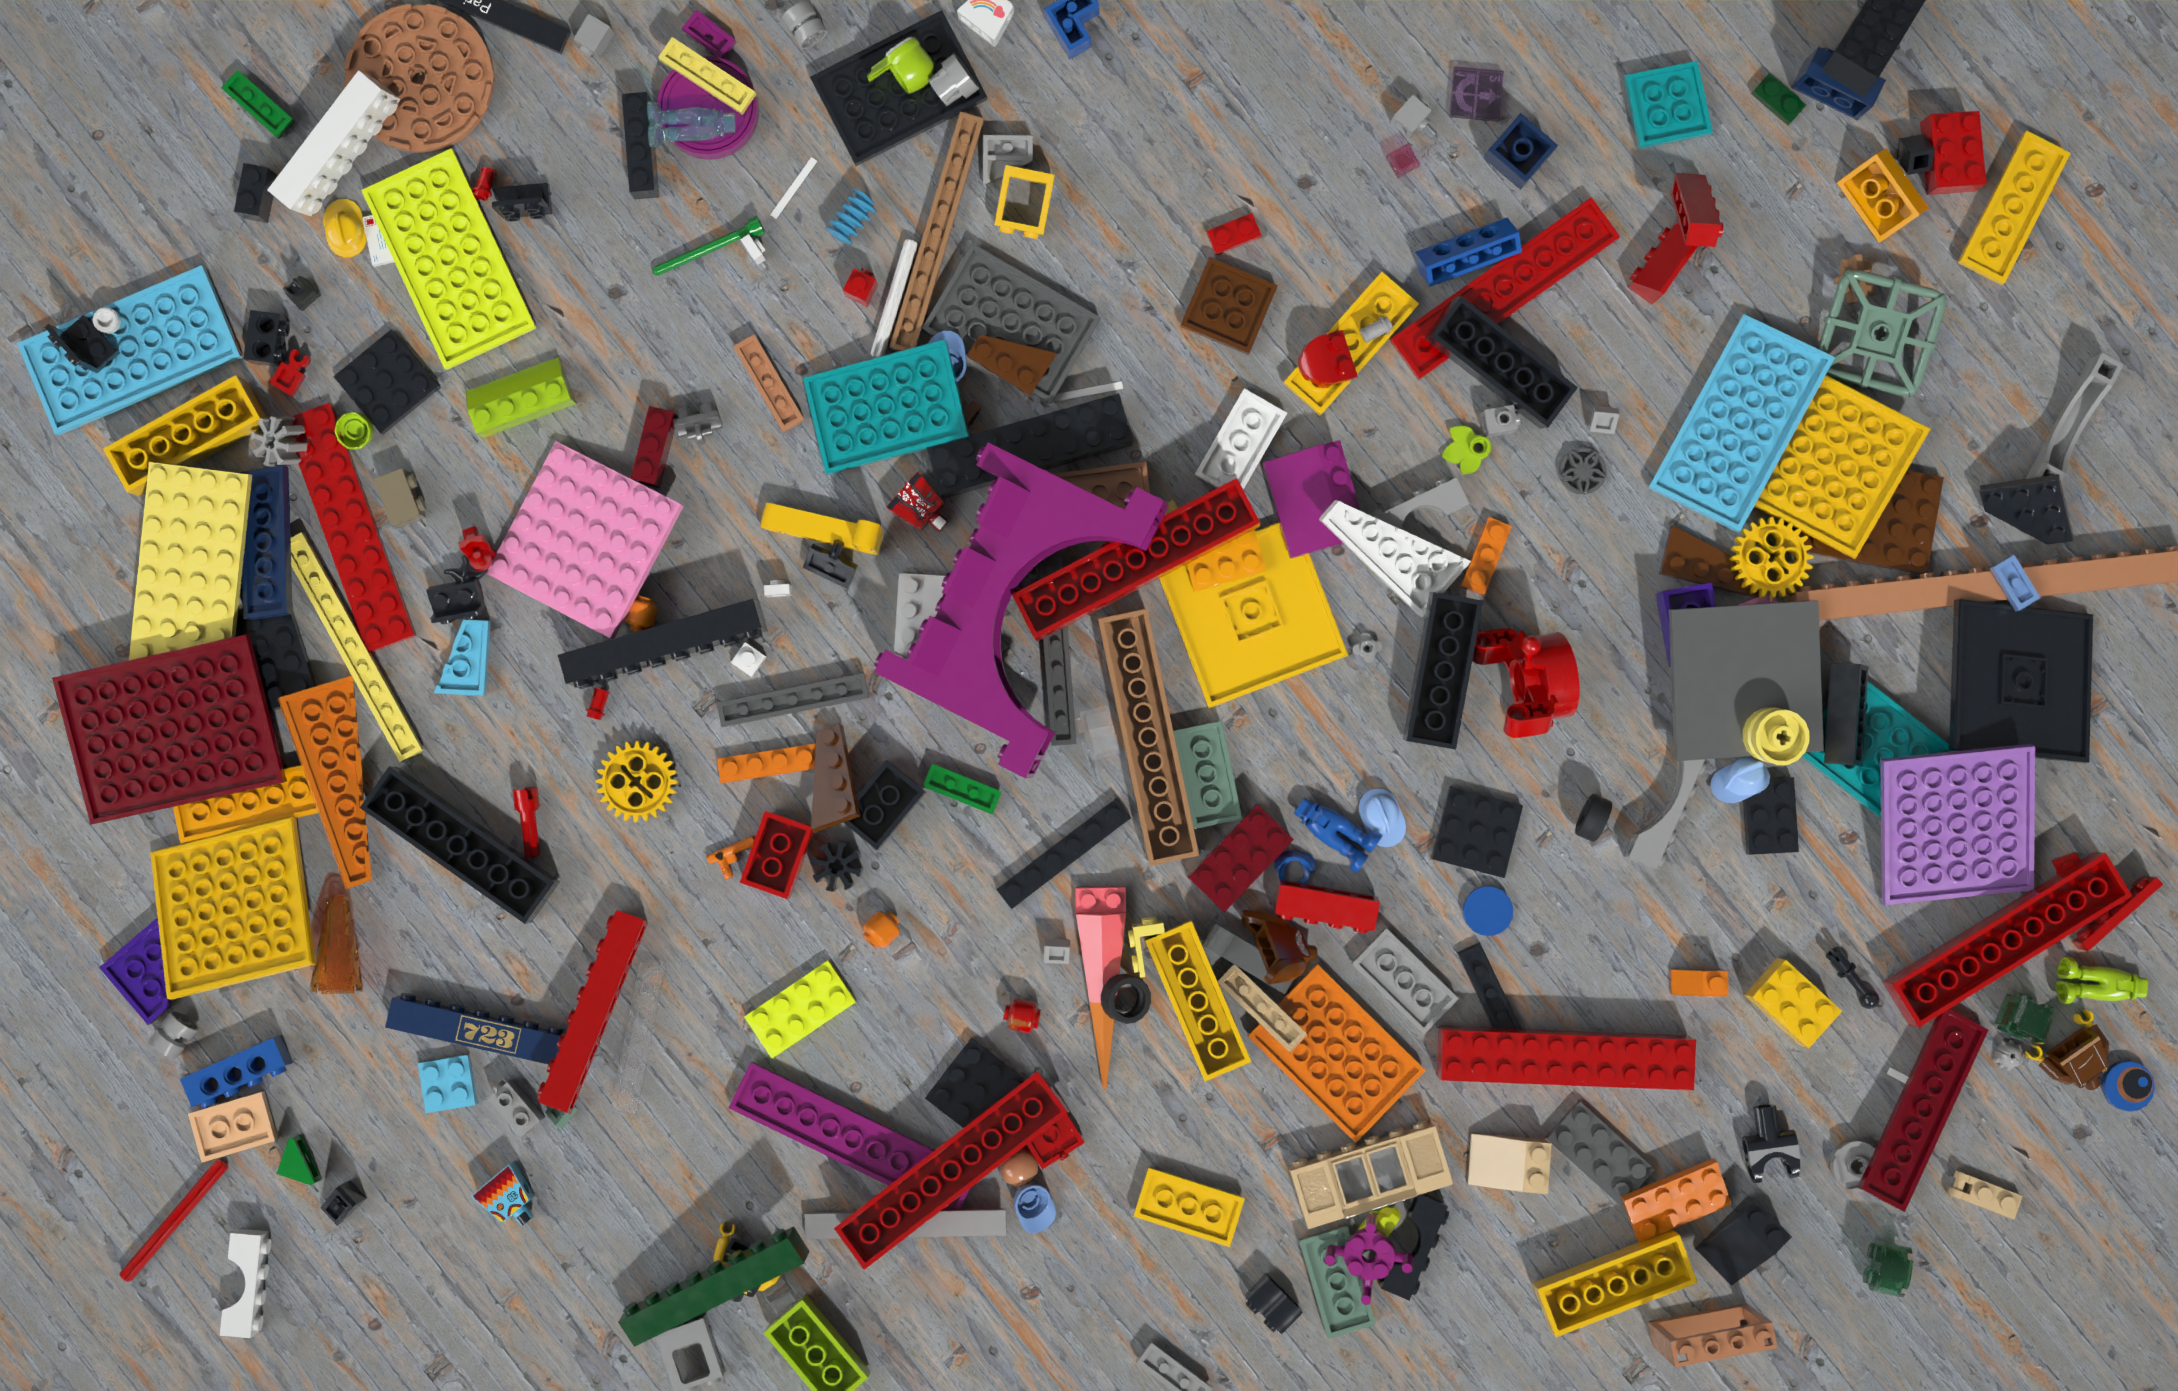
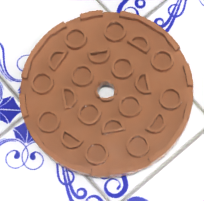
[344,4,495,153]

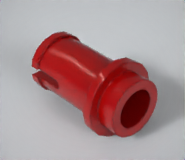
[472,167,497,201]
[585,687,610,721]

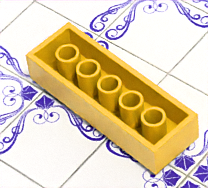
[103,375,267,496]
[1144,920,1251,1082]
[1532,1230,1698,1337]

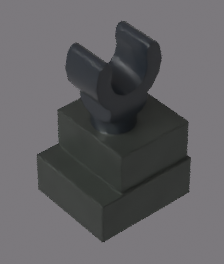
[283,276,321,311]

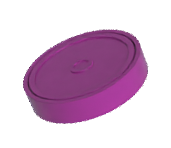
[657,56,759,160]

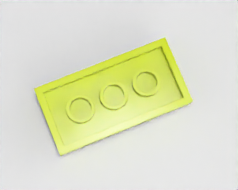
[744,960,857,1058]

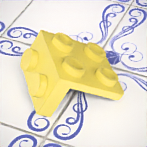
[1128,916,1165,978]

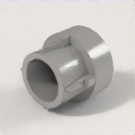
[928,53,980,106]

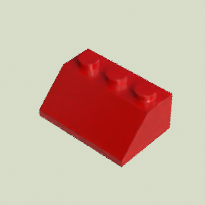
[1628,223,1698,305]

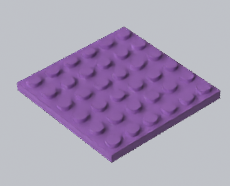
[1880,744,2035,905]

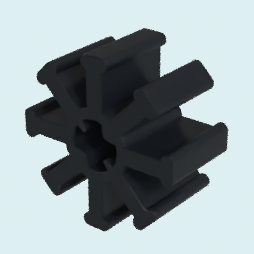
[811,841,863,892]

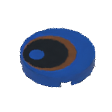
[2101,1060,2155,1112]

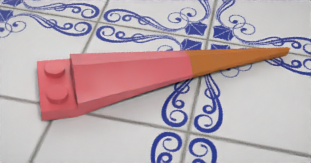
[1076,886,1126,1090]

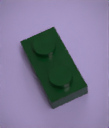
[1751,73,1806,126]

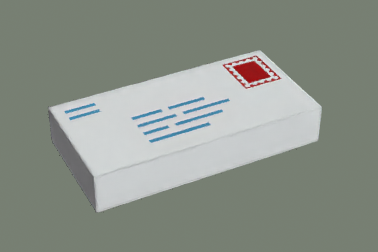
[362,215,394,267]

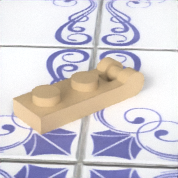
[1947,1170,2023,1220]

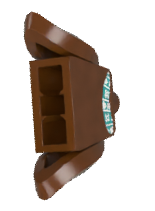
[1241,910,1317,985]

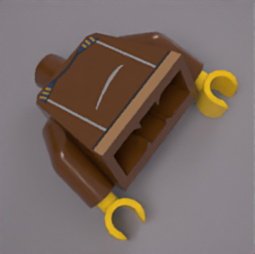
[2024,1010,2109,1090]

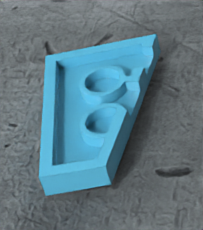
[434,620,491,696]

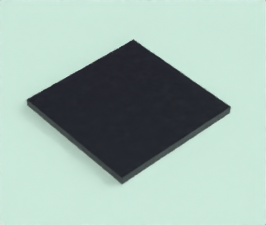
[1949,599,2093,763]

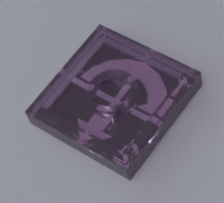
[1449,67,1504,122]

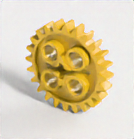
[1729,517,1814,599]
[596,741,679,822]

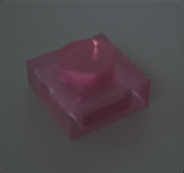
[1386,143,1421,178]

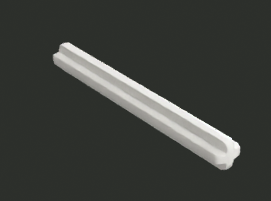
[871,239,918,358]

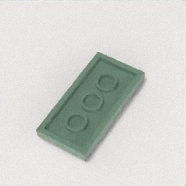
[1173,721,1242,829]
[1298,1225,1376,1339]

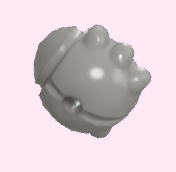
[1993,1040,2024,1071]

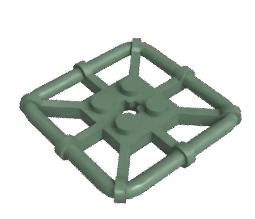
[1817,269,1947,397]

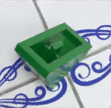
[276,1134,322,1185]

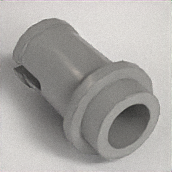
[1359,316,1393,344]

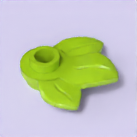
[1442,426,1491,475]

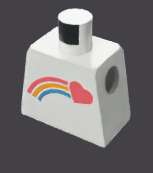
[957,0,1014,47]

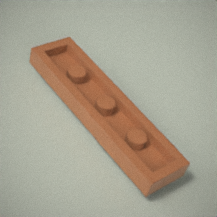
[733,334,805,433]

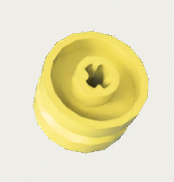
[1743,707,1809,765]

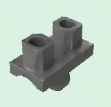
[673,402,723,445]

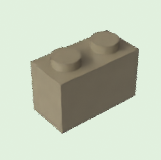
[374,468,426,528]

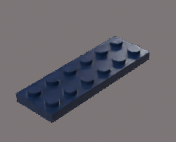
[240,465,293,621]

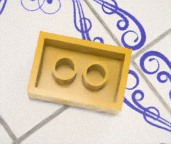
[1744,958,1842,1049]

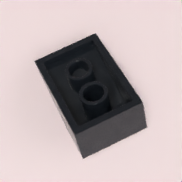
[1695,1196,1792,1286]

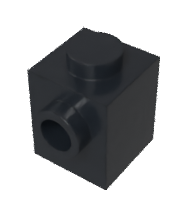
[1897,134,1935,175]

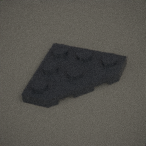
[1980,474,2074,545]

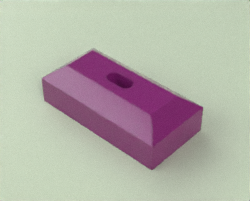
[681,9,737,59]

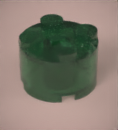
[1994,993,2056,1044]
[1863,1240,1913,1298]

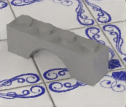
[1368,476,1470,530]

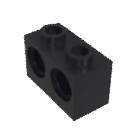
[243,310,290,367]

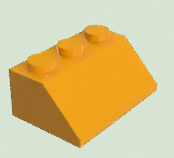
[1837,148,1929,243]

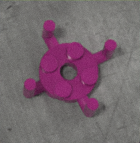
[1325,1213,1413,1305]

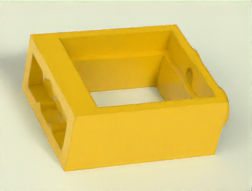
[994,165,1055,239]

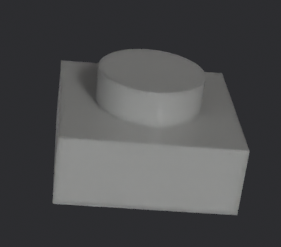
[1589,406,1620,434]
[1044,939,1070,964]

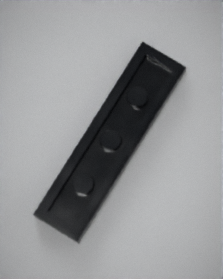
[1457,942,1521,1030]

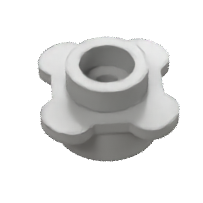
[1352,633,1382,663]

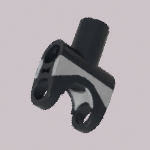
[1742,1104,1800,1183]

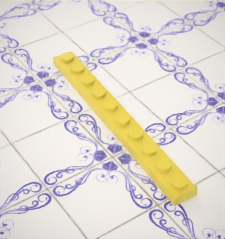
[291,532,424,762]

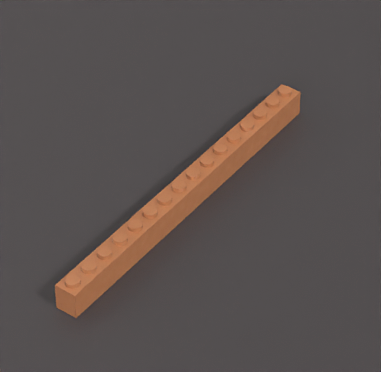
[1789,546,2178,621]

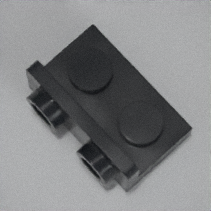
[426,578,485,624]

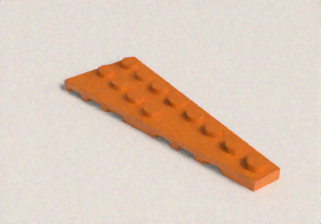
[278,675,372,889]

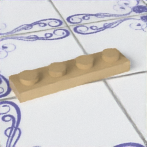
[1217,964,1308,1053]

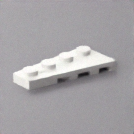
[894,573,945,658]

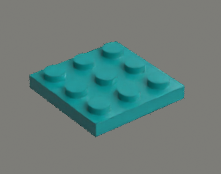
[1623,61,1713,149]

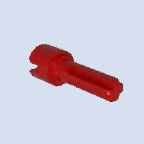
[512,787,540,858]

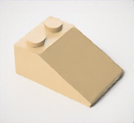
[1467,1133,1552,1194]

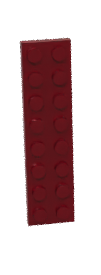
[1857,1009,1988,1212]

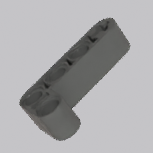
[1201,922,1293,994]

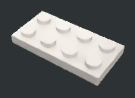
[1195,388,1287,489]

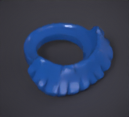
[1274,851,1316,884]

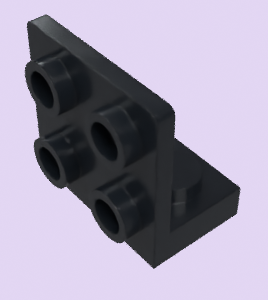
[491,183,552,222]
[44,315,120,373]

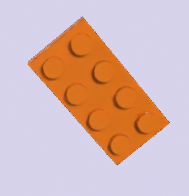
[1621,1158,1732,1243]

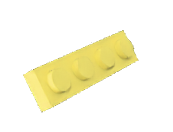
[658,37,756,115]

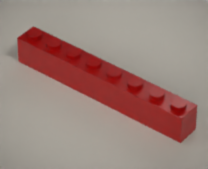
[537,910,648,1114]

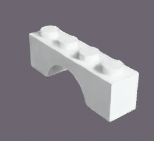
[220,1229,271,1338]

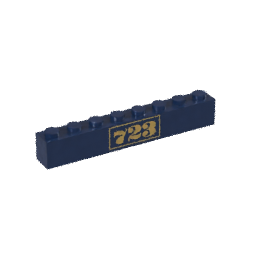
[385,993,566,1065]

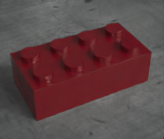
[1187,805,1294,913]

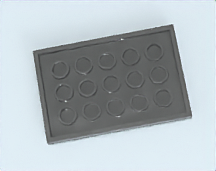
[922,243,1101,404]

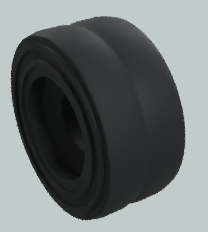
[1575,794,1612,842]

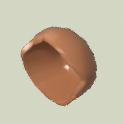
[999,1148,1038,1187]

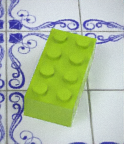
[763,1293,871,1391]

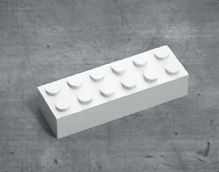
[268,70,400,216]

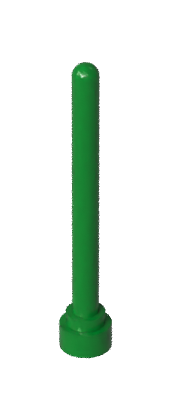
[652,216,765,276]

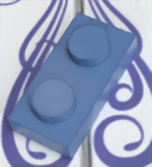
[1989,555,2041,611]

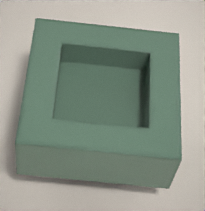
[545,1105,578,1129]

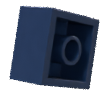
[1483,113,1558,190]

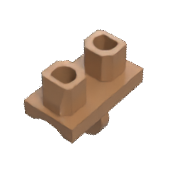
[1833,254,1875,304]

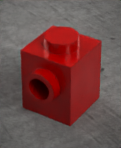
[843,268,878,307]

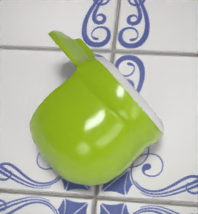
[867,37,934,94]

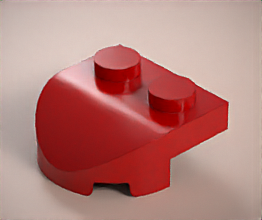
[1298,330,1358,388]

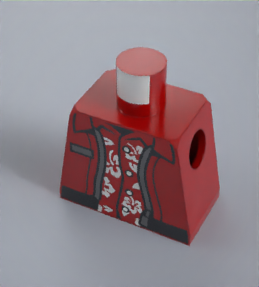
[886,471,948,532]

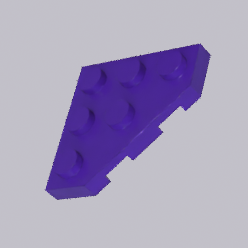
[99,918,171,1025]

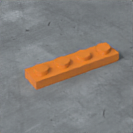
[717,743,816,784]

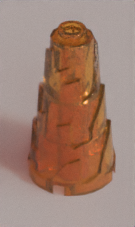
[310,895,363,994]

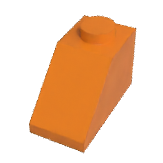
[1670,969,1728,997]

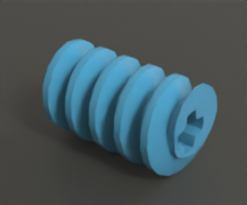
[825,189,877,245]

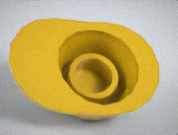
[323,199,367,257]

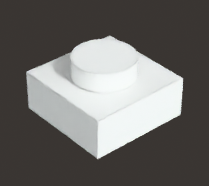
[740,234,765,265]
[764,580,792,598]
[731,642,766,677]

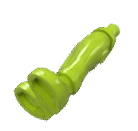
[2056,957,2148,1004]

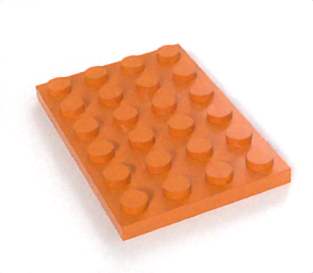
[1247,964,1426,1143]

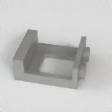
[655,1313,726,1391]

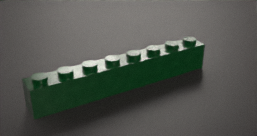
[618,1226,810,1347]

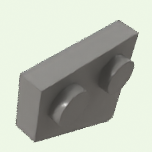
[983,135,1033,184]

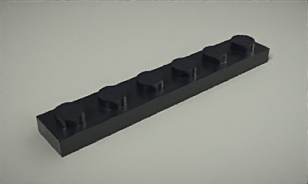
[996,798,1131,909]

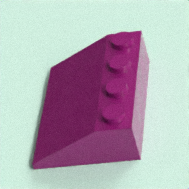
[1263,440,1360,559]

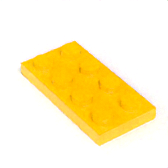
[1133,1167,1245,1247]

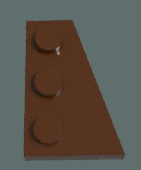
[967,334,1057,397]

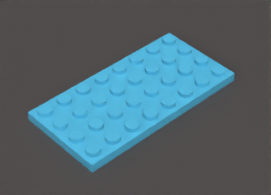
[17,265,243,436]
[1649,314,1835,533]

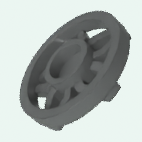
[1559,448,1606,495]

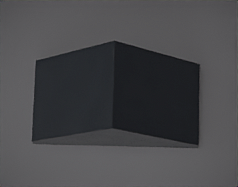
[320,1180,367,1226]

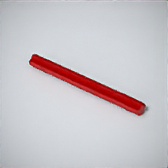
[119,1159,228,1282]

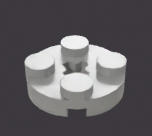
[1830,1140,1875,1192]

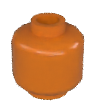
[623,595,658,632]
[862,911,900,949]

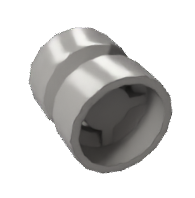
[782,1,828,49]
[149,1010,199,1059]

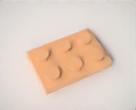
[188,1091,278,1163]

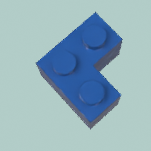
[1044,0,1100,60]

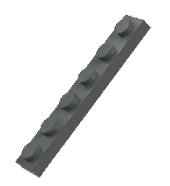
[717,673,870,727]

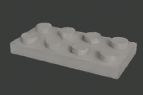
[1351,928,1459,1035]

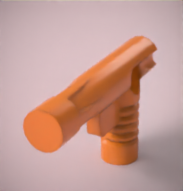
[706,836,755,880]

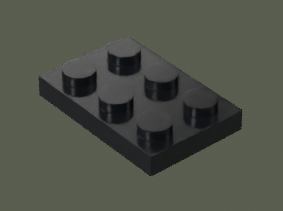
[1743,777,1799,855]

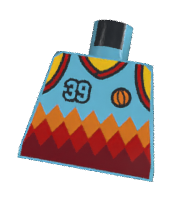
[471,1161,534,1226]

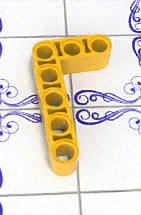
[760,503,884,555]

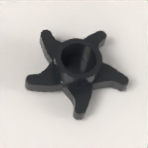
[444,555,488,594]

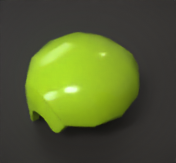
[334,412,374,450]

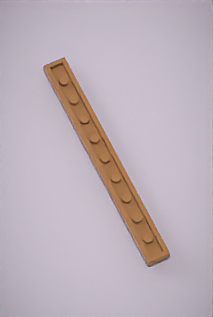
[890,112,984,352]

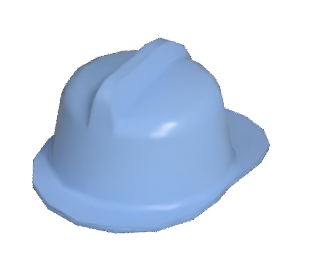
[1710,757,1770,803]
[1359,788,1406,847]

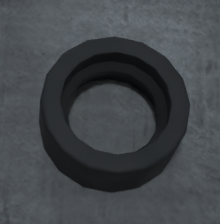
[1101,974,1151,1024]

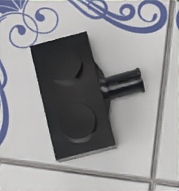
[803,540,858,589]

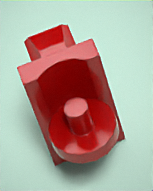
[458,526,497,571]

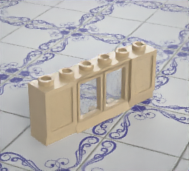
[1288,1120,1453,1229]

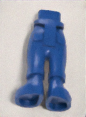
[1293,797,1383,873]

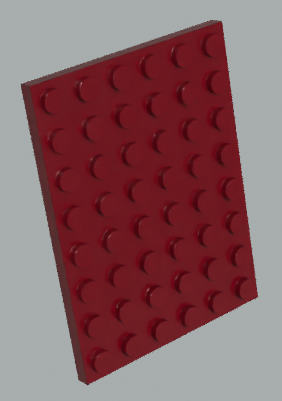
[52,634,287,825]

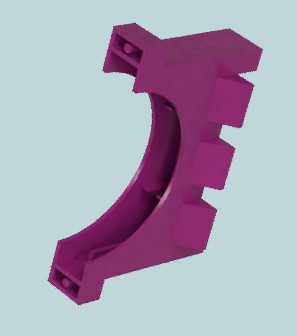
[874,443,1169,778]

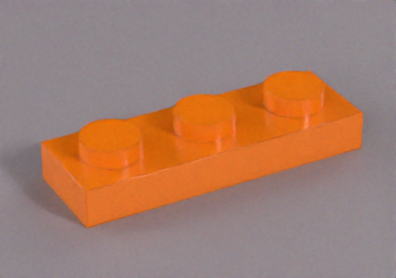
[1460,517,1512,596]

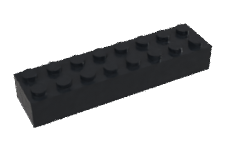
[927,393,1133,499]
[558,598,768,689]
[360,766,561,924]

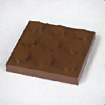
[1180,257,1278,355]

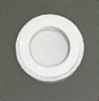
[93,307,121,334]

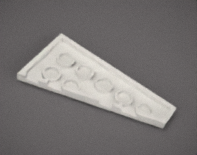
[1319,500,1471,617]

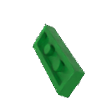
[221,70,295,139]
[923,764,1002,815]

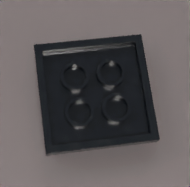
[333,329,441,435]
[1431,787,1523,878]
[925,1037,1026,1128]

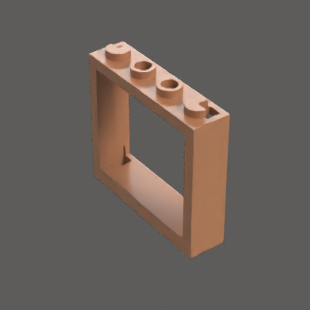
[1648,1303,1778,1368]

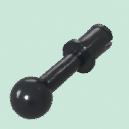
[1826,947,1880,1009]

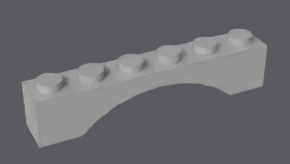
[2026,353,2124,483]
[1623,743,1707,870]

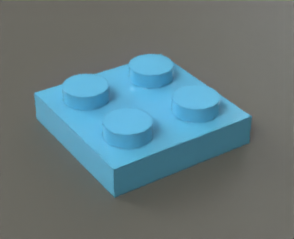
[418,1054,478,1113]

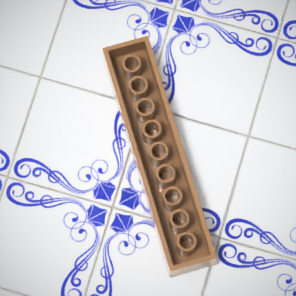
[1098,609,1199,866]

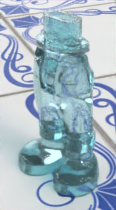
[647,101,736,148]

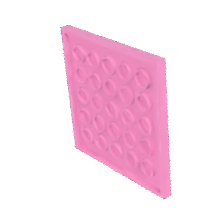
[486,441,684,639]

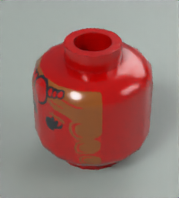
[1003,998,1041,1033]

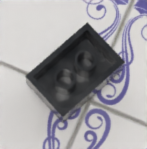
[843,760,927,850]

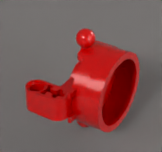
[1472,628,1580,738]

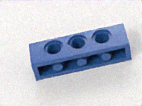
[1415,217,1522,287]
[180,1035,293,1108]

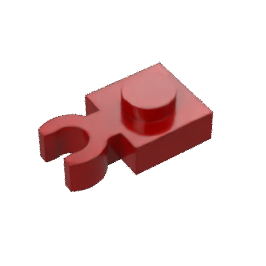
[269,349,311,397]

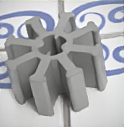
[251,416,307,467]

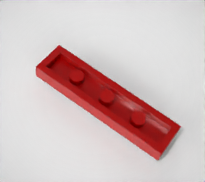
[2072,876,2163,951]

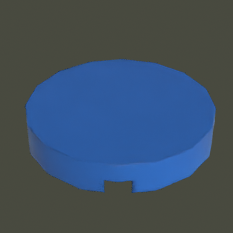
[1462,886,1513,936]

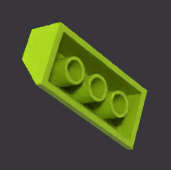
[465,357,577,438]

